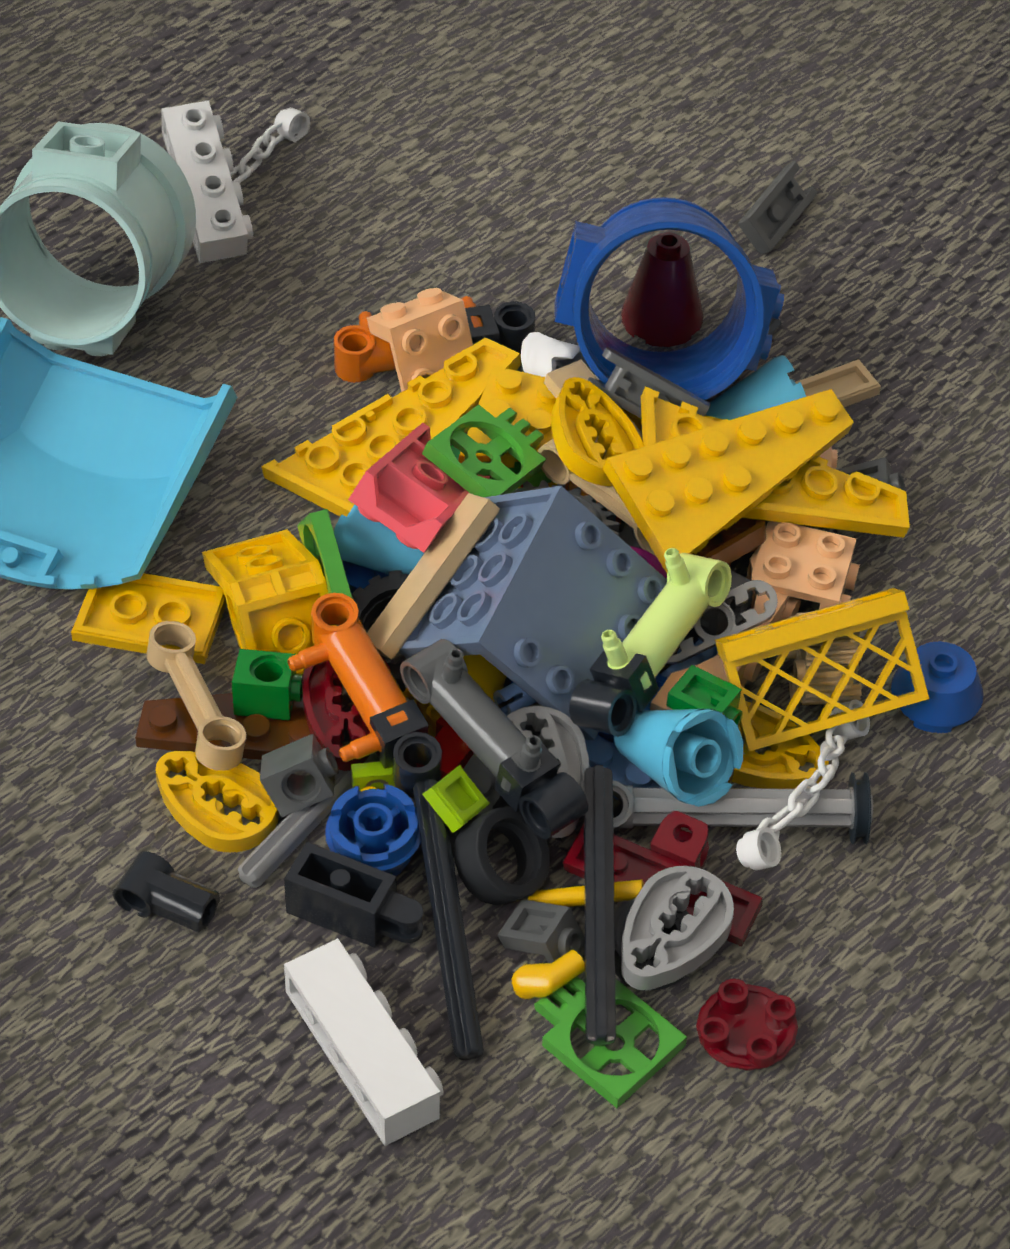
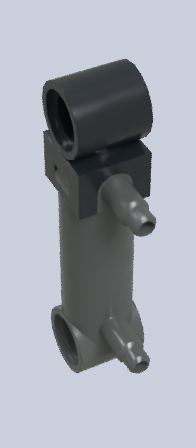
[400,639,588,839]

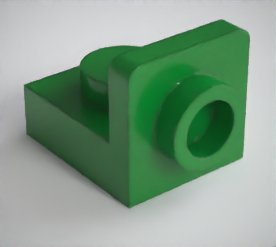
[666,665,743,726]

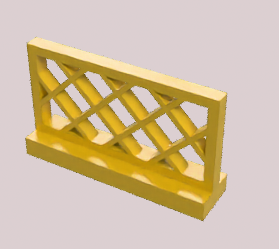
[715,588,929,752]

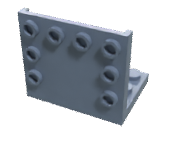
[399,486,667,740]

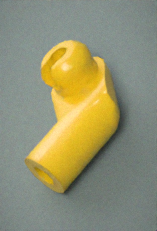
[511,950,585,999]

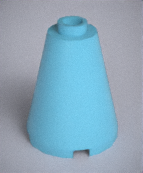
[706,355,806,420]
[334,501,424,575]
[614,709,743,807]

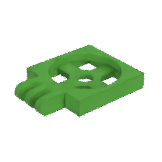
[422,405,546,497]
[297,509,352,598]
[534,976,687,1108]

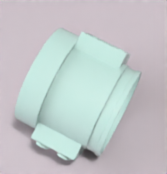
[0,121,196,356]

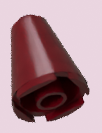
[621,232,703,347]

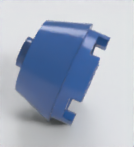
[891,641,984,733]
[325,784,421,876]

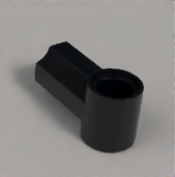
[112,851,220,933]

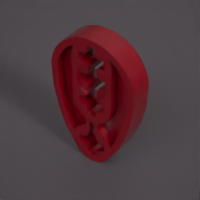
[302,655,391,771]

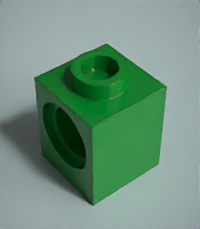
[232,649,303,720]

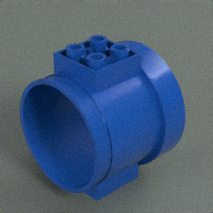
[554,197,784,400]

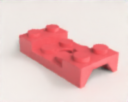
[348,422,492,553]

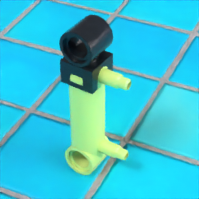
[569,548,732,737]

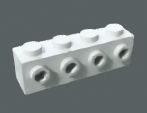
[162,100,253,263]
[284,939,443,1146]

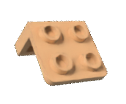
[367,288,473,392]
[751,521,860,609]

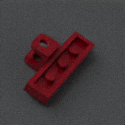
[563,811,763,947]

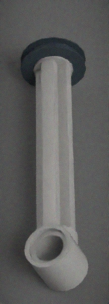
[613,772,873,844]

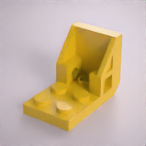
[202,529,336,674]

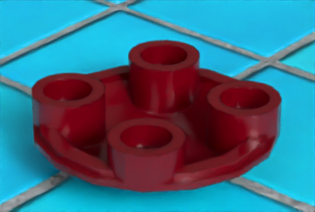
[696,978,798,1070]

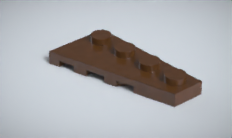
[135,693,311,760]

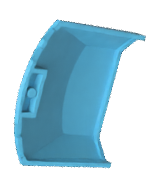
[0,317,237,590]

